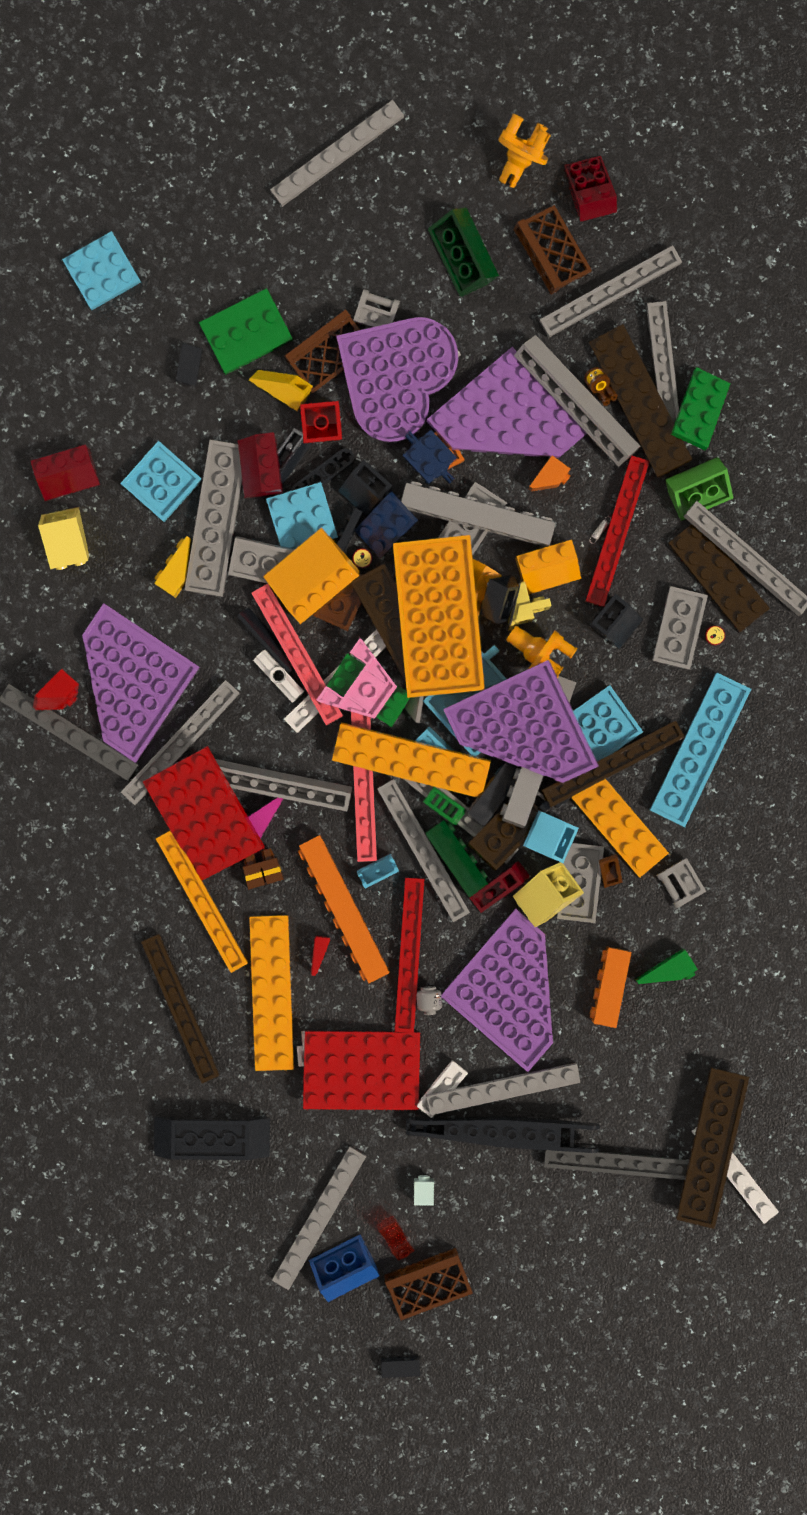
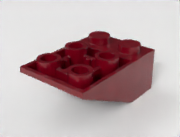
[564,156,617,222]

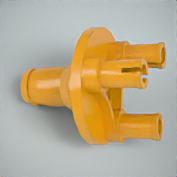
[498,114,551,188]
[506,626,578,678]

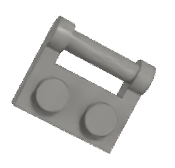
[353,289,400,328]
[656,858,706,908]

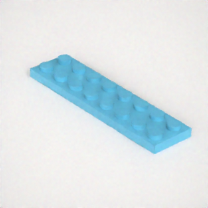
[649,673,751,827]

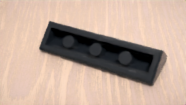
[259,428,312,502]
[237,608,294,674]
[466,761,521,827]

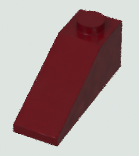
[470,861,530,913]

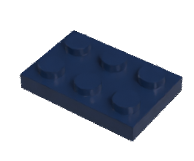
[354,492,418,558]

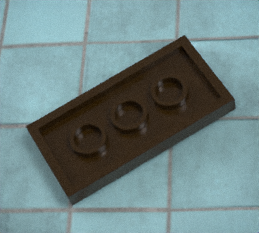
[467,803,543,871]

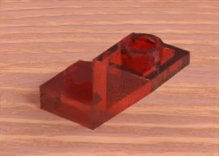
[376,1216,415,1260]

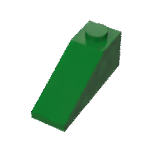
[635,949,698,984]

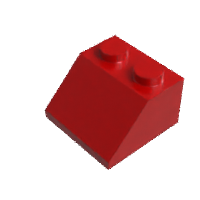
[300,401,342,443]
[33,669,79,710]

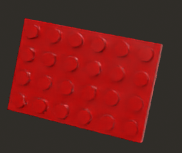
[143,746,265,880]
[303,1031,420,1110]

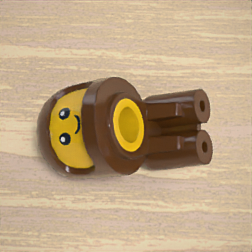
[585,367,618,406]

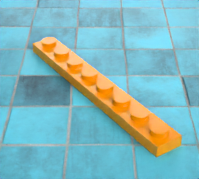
[156,831,248,973]

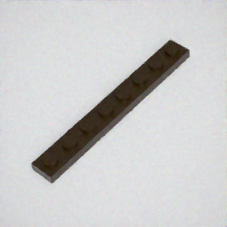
[541,721,685,808]
[141,934,220,1084]

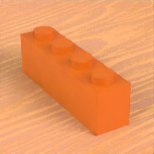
[590,946,631,1028]

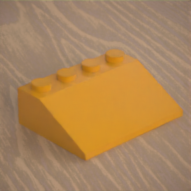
[263,527,359,624]

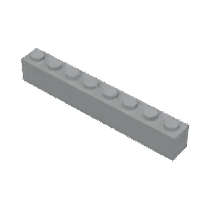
[514,335,640,467]
[401,481,556,547]
[500,676,576,828]
[215,759,352,811]

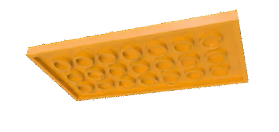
[393,535,485,698]

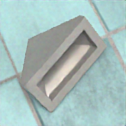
[404,696,424,724]

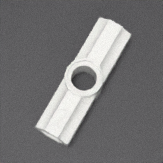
[253,649,304,703]

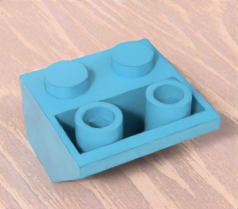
[523,811,579,863]

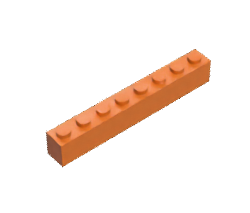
[298,835,390,983]

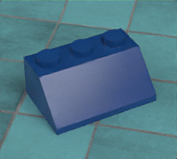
[309,1235,380,1302]

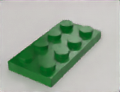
[671,367,731,450]
[327,654,410,727]

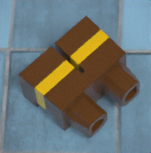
[243,848,285,890]

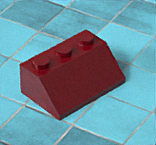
[238,432,283,498]
[30,445,100,501]

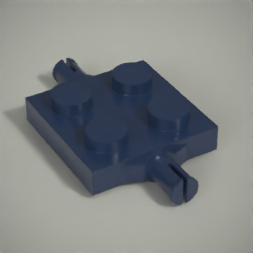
[403,430,457,485]

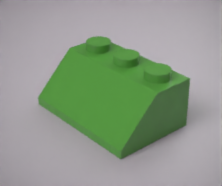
[666,457,733,521]

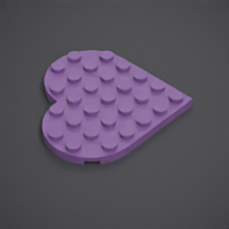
[337,317,458,442]

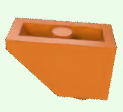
[529,455,571,491]

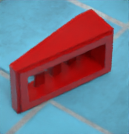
[311,936,330,976]

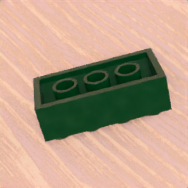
[428,207,499,297]
[425,820,488,898]

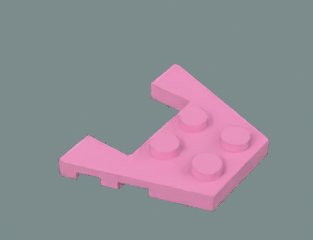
[317,639,397,719]

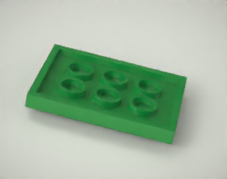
[199,288,293,375]

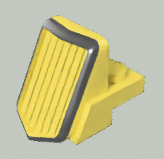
[506,581,551,631]

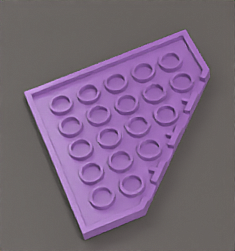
[427,347,587,458]
[82,603,200,763]
[443,660,599,783]
[441,908,553,1072]

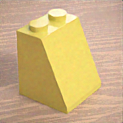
[38,507,89,570]
[513,862,584,927]

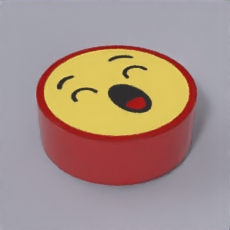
[353,549,372,568]
[705,626,725,645]

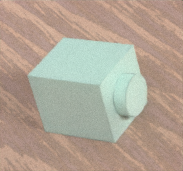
[414,1175,434,1206]

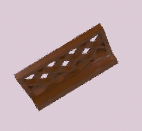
[513,205,592,295]
[284,309,360,394]
[384,1248,473,1320]

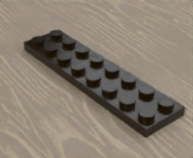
[589,324,692,478]
[676,1067,750,1229]

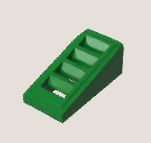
[423,787,467,825]

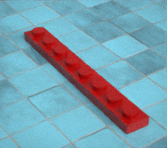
[585,455,650,607]
[395,878,424,1033]

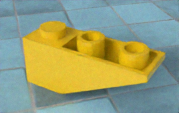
[249,370,313,411]
[154,536,191,598]

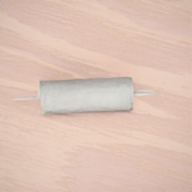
[590,516,611,543]

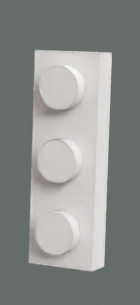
[416,1060,468,1118]

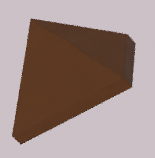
[598,854,623,888]

